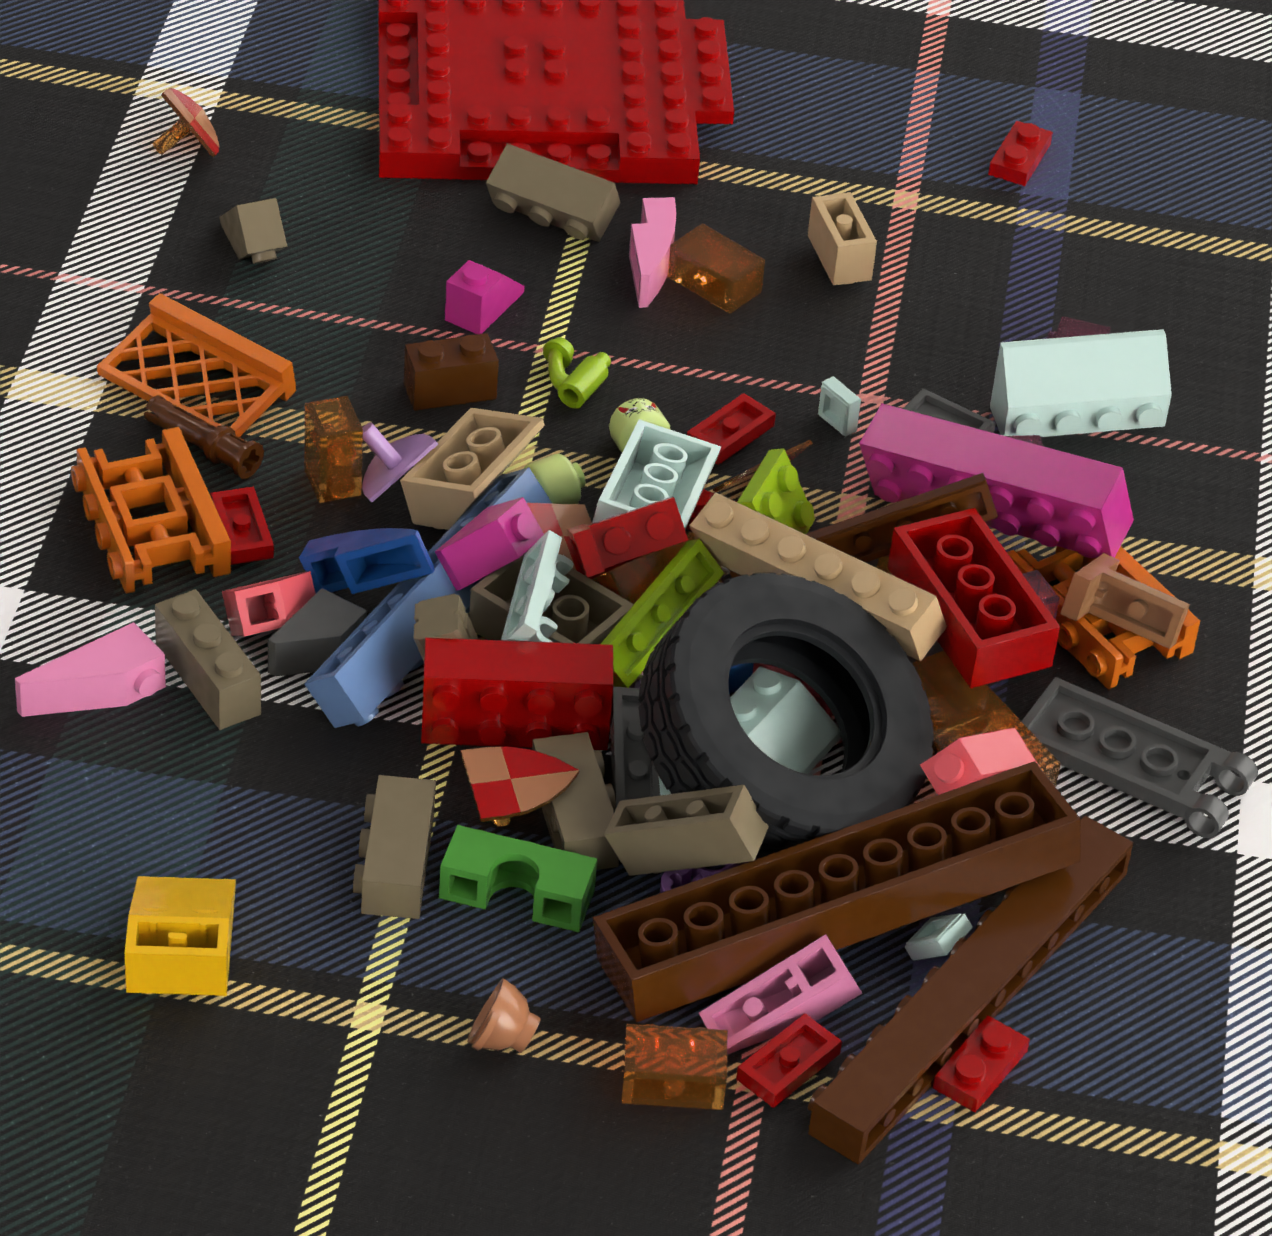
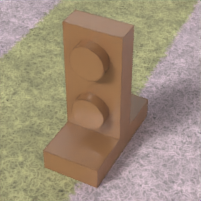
[1060,553,1190,649]

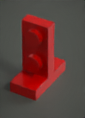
[567,496,688,578]

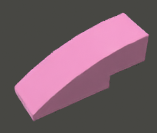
[629,197,677,308]

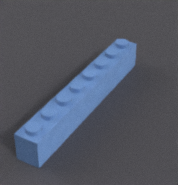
[304,467,552,728]

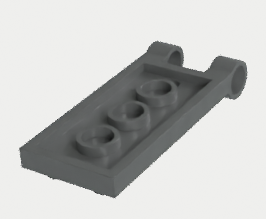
[1016,677,1258,838]

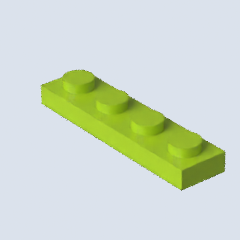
[601,538,724,688]

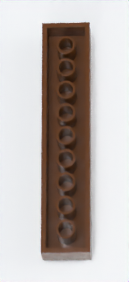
[593,761,1081,1023]

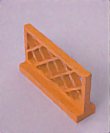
[96,293,297,437]

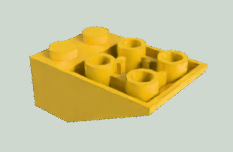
[125,876,236,996]

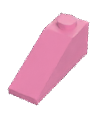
[15,622,166,717]
[699,934,862,1056]

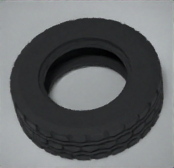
[638,573,934,859]

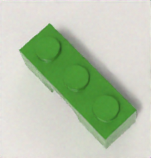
[439,825,597,932]

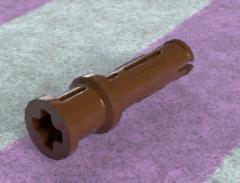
[144,395,264,479]

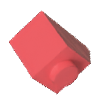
[920,728,1040,795]

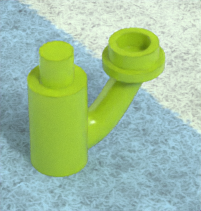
[543,337,611,409]

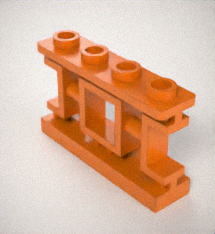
[71,427,231,594]
[1007,546,1200,689]

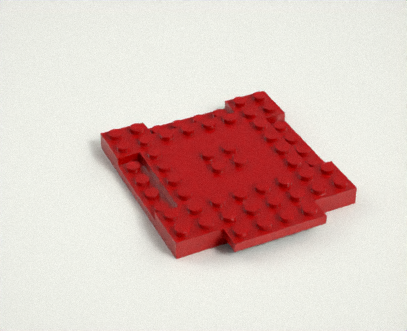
[378,0,734,184]

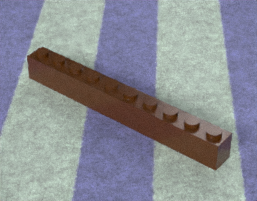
[808,815,1133,1165]

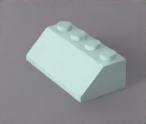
[990,329,1172,439]
[592,419,721,529]
[659,666,842,795]

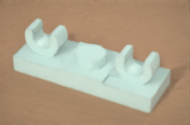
[501,530,574,642]

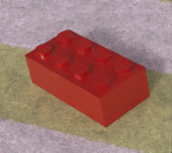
[887,508,1060,688]
[421,637,613,750]

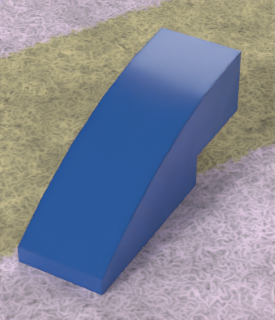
[299,528,435,594]

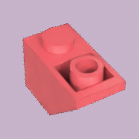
[222,571,315,637]

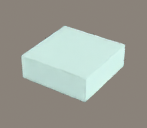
[818,376,861,437]
[905,913,973,961]

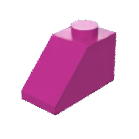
[445,260,525,334]
[435,497,544,591]

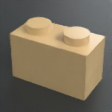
[808,192,877,286]

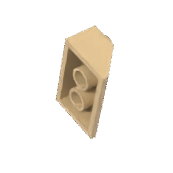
[400,408,545,530]

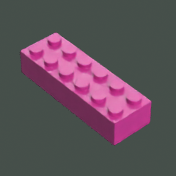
[859,403,1134,558]

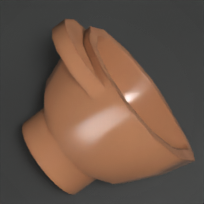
[467,978,541,1053]

